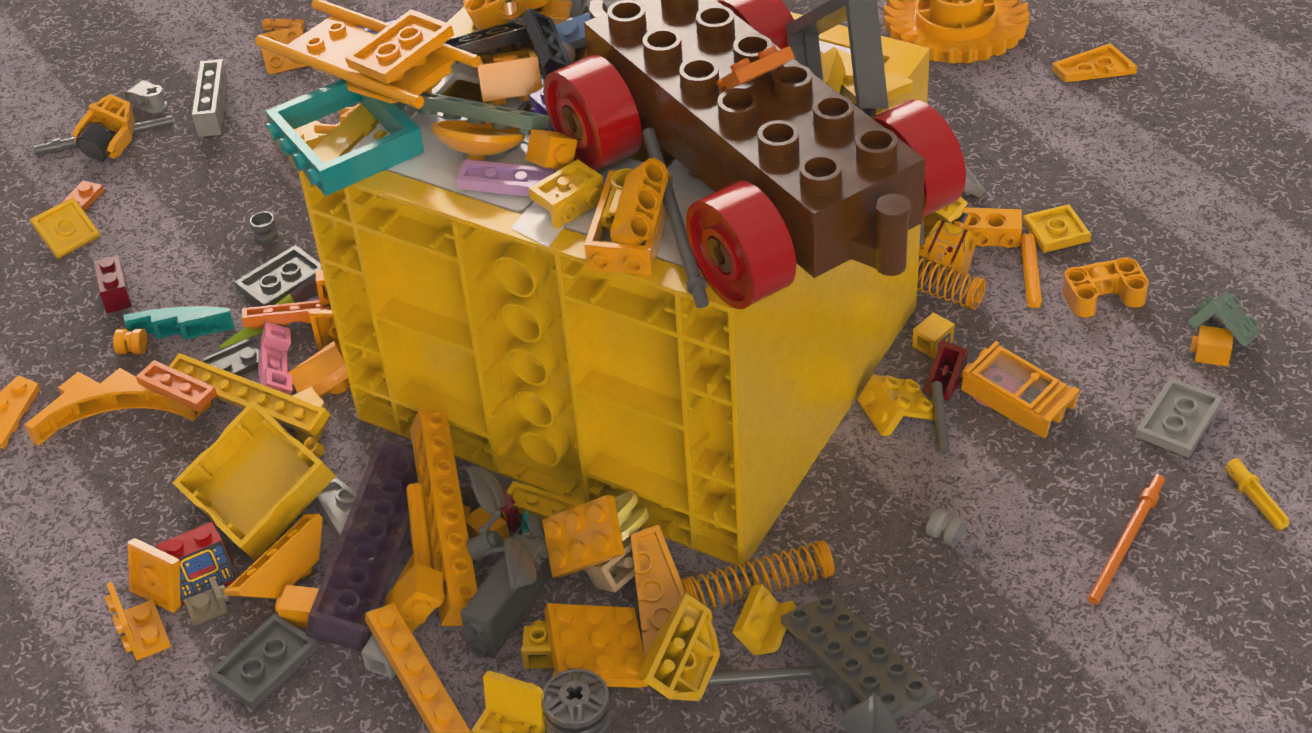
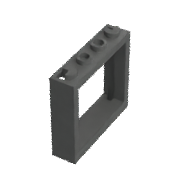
[785,0,889,117]

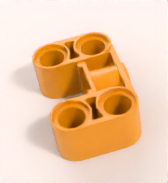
[463,0,550,30]
[1062,257,1149,318]

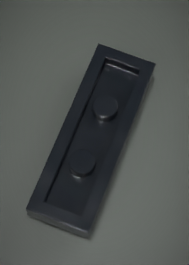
[522,8,572,74]

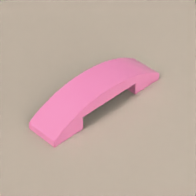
[258,321,292,395]

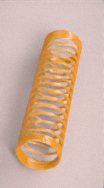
[917,258,986,310]
[681,540,835,610]

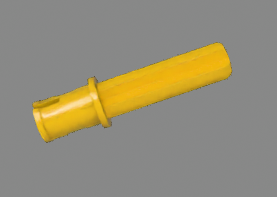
[1224,458,1290,531]

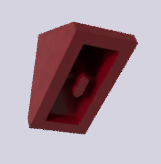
[923,340,968,401]

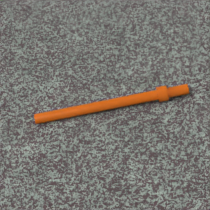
[1087,474,1165,605]

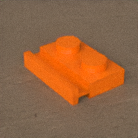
[716,46,795,94]

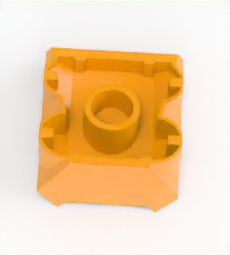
[288,341,349,399]

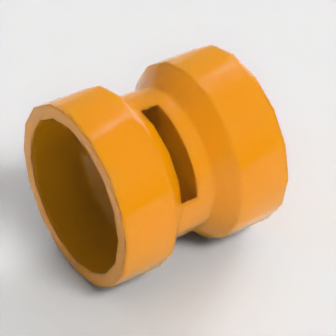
[113,329,148,355]

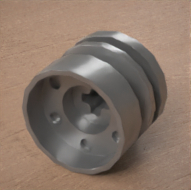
[542,668,613,733]

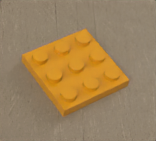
[544,603,648,688]

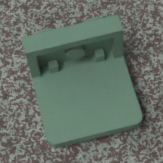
[1188,290,1260,347]

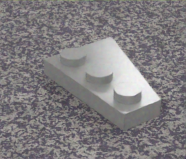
[314,477,397,548]

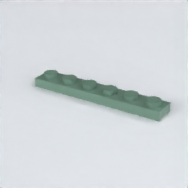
[395,92,550,135]

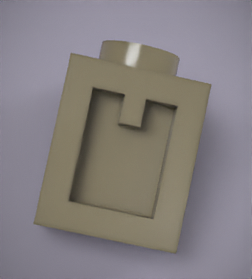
[184,576,230,626]

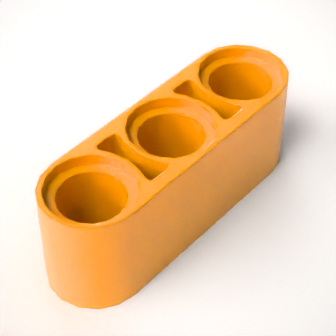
[610,158,668,245]

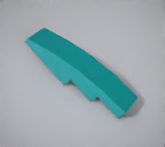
[124,306,235,340]

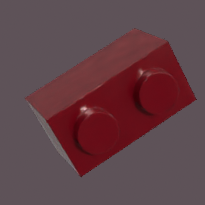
[94,255,132,313]

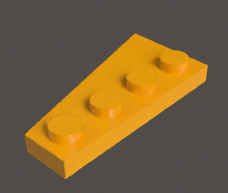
[630,524,686,658]

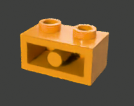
[385,563,445,632]

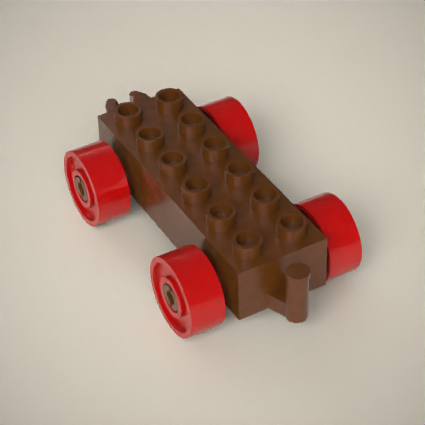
[544,0,966,309]

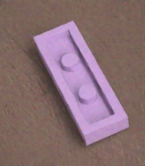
[456,159,556,197]

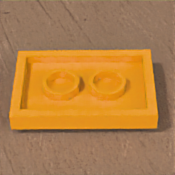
[344,10,454,84]
[542,495,625,578]

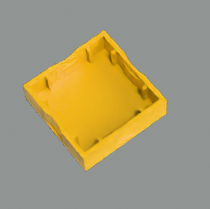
[173,400,336,560]

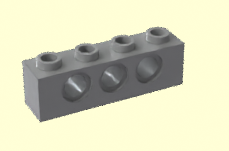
[192,59,228,137]

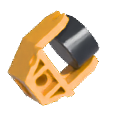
[72,94,135,162]

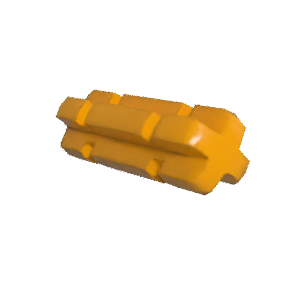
[262,18,305,32]

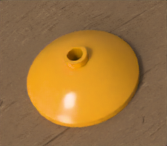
[431,120,525,161]

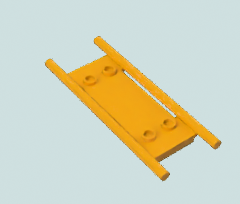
[255,0,481,109]

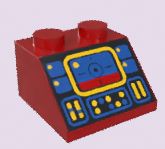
[156,521,237,605]

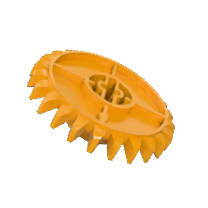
[883,0,1030,64]

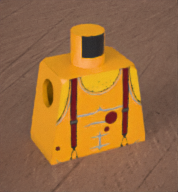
[919,212,977,276]

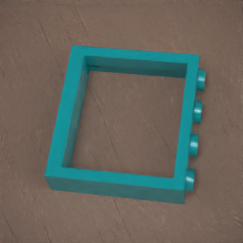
[265,79,424,196]

